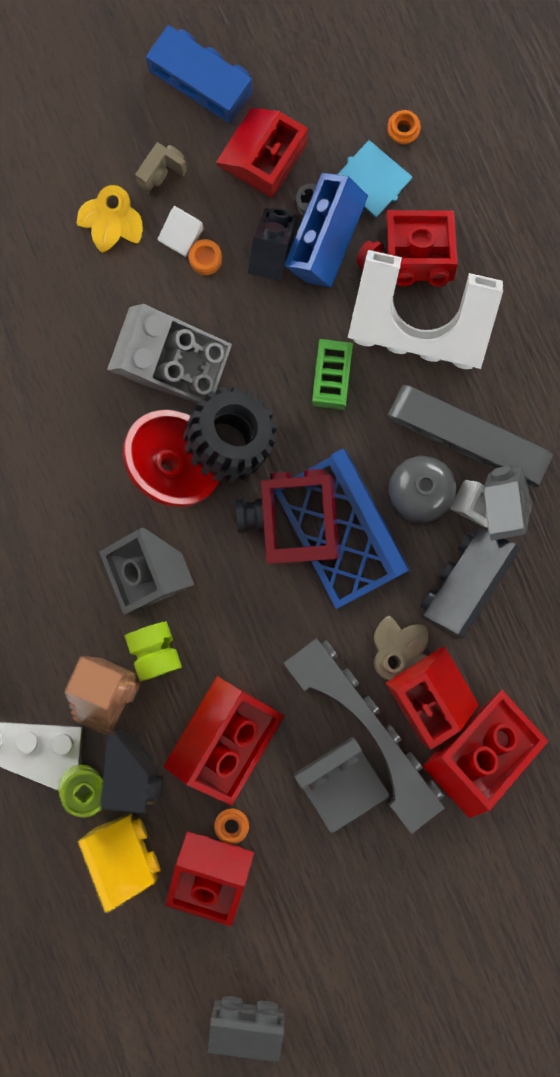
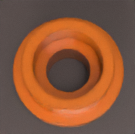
[387,110,421,144]
[214,808,249,844]

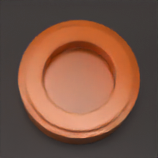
[188,239,222,275]

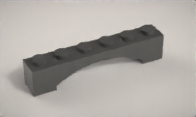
[283,638,445,834]

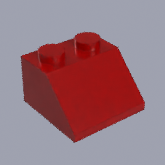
[165,831,254,927]

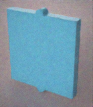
[338,140,413,219]

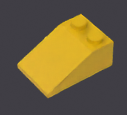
[78,812,160,913]

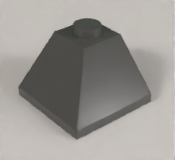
[99,528,194,615]

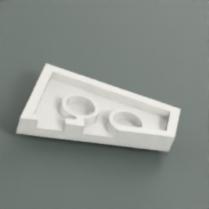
[0,722,83,790]

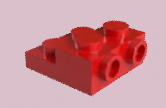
[386,210,458,287]

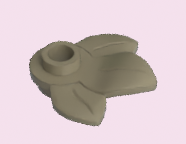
[374,616,428,680]

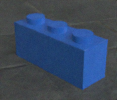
[146,25,252,124]
[284,173,368,288]

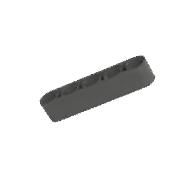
[387,385,553,487]

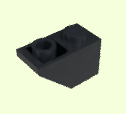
[248,207,298,281]

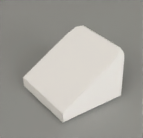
[158,206,204,257]
[450,480,488,528]

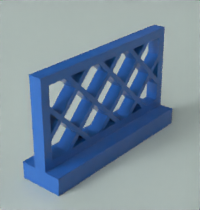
[274,449,410,609]

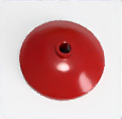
[123,410,219,507]

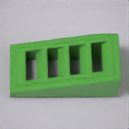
[312,339,353,410]

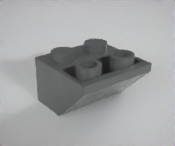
[207,996,284,1062]

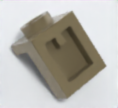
[135,142,187,193]

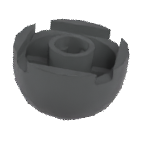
[388,456,457,525]

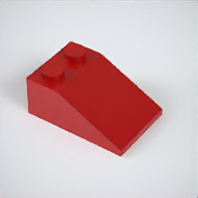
[422,690,548,818]

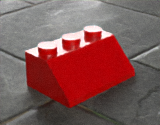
[163,676,285,806]

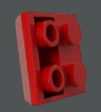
[216,108,308,199]
[386,646,479,750]

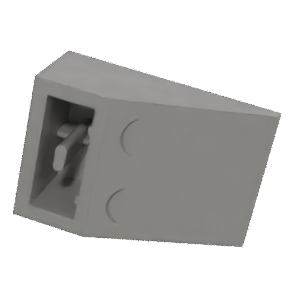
[107,304,232,403]

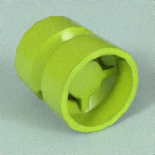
[124,621,182,682]
[58,764,103,818]

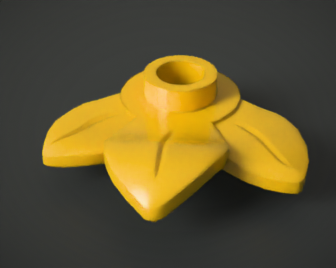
[77,185,143,253]

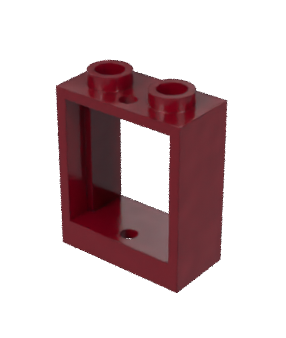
[261,469,340,564]

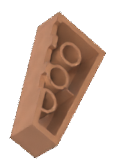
[65,657,141,736]

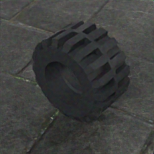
[183,387,277,482]

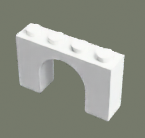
[348,250,503,369]

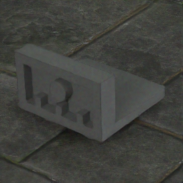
[294,736,389,833]

